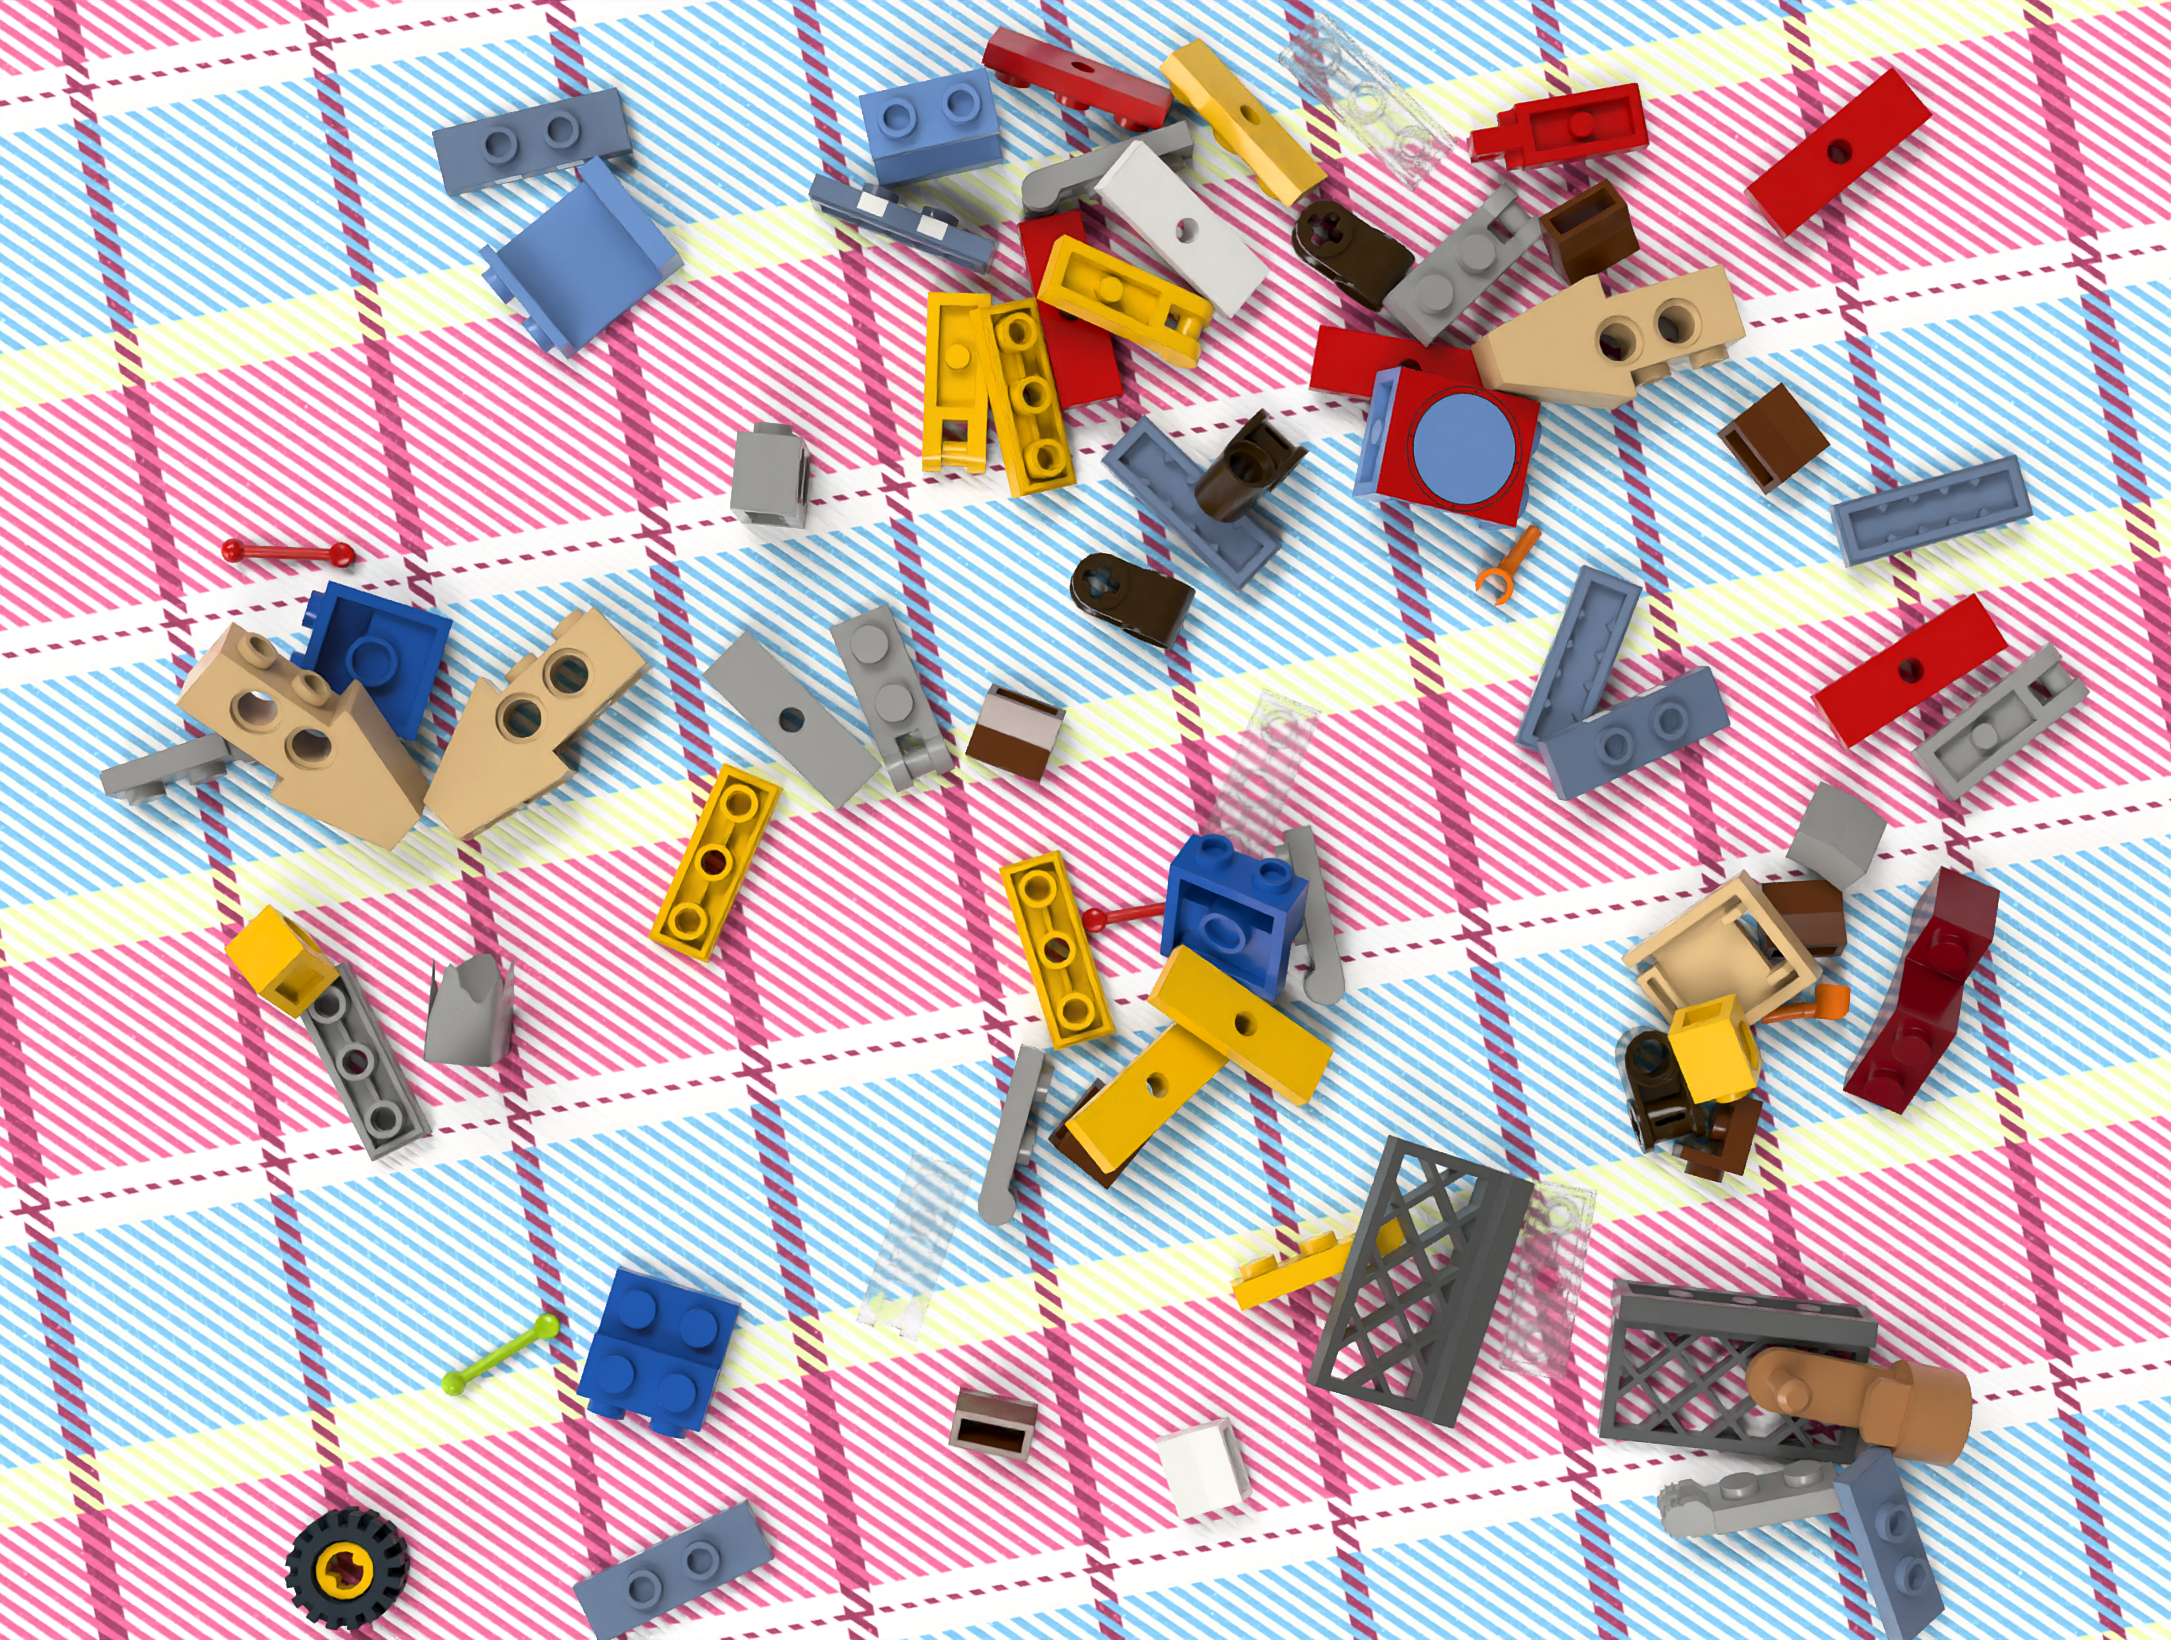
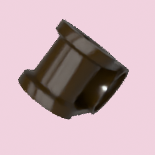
[1291,200,1416,313]
[1194,408,1309,523]
[1069,552,1196,650]
[1614,1026,1706,1154]

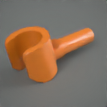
[1475,525,1542,606]
[1761,983,1851,1024]

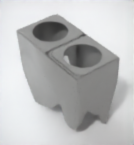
[423,954,514,1067]

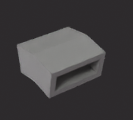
[1785,781,1888,892]

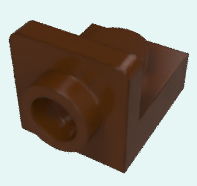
[1672,1096,1763,1183]

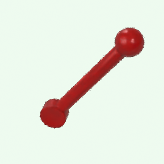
[221,538,356,569]
[1082,902,1166,933]

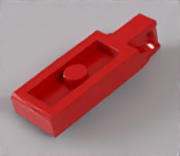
[1466,83,1650,171]

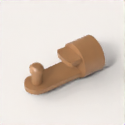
[1745,1347,1973,1467]

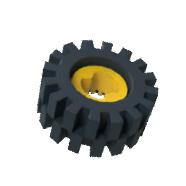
[285,1506,410,1630]

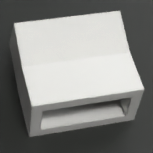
[1155,1417,1253,1521]

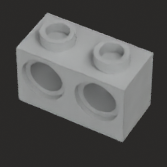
[730,422,811,529]

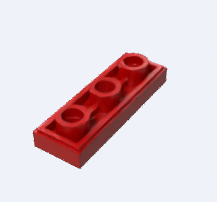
[981,26,1175,133]
[1743,67,1933,240]
[1016,209,1124,411]
[1308,325,1484,401]
[1810,593,2009,750]

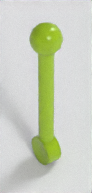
[441,1313,561,1396]

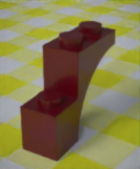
[1842,866,2000,1115]

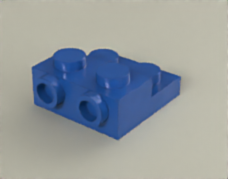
[289,580,453,742]
[1160,833,1309,1002]
[576,1266,742,1439]

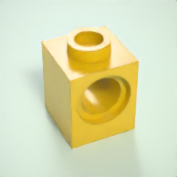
[224,904,341,1020]
[1668,993,1763,1104]

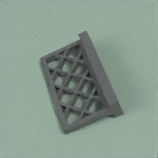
[1306,1135,1535,1429]
[1597,1278,1879,1465]

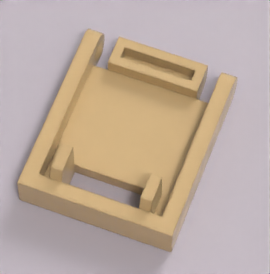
[1621,869,1823,1026]

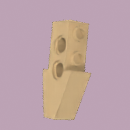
[1471,263,1747,410]
[423,607,653,841]
[176,621,430,851]

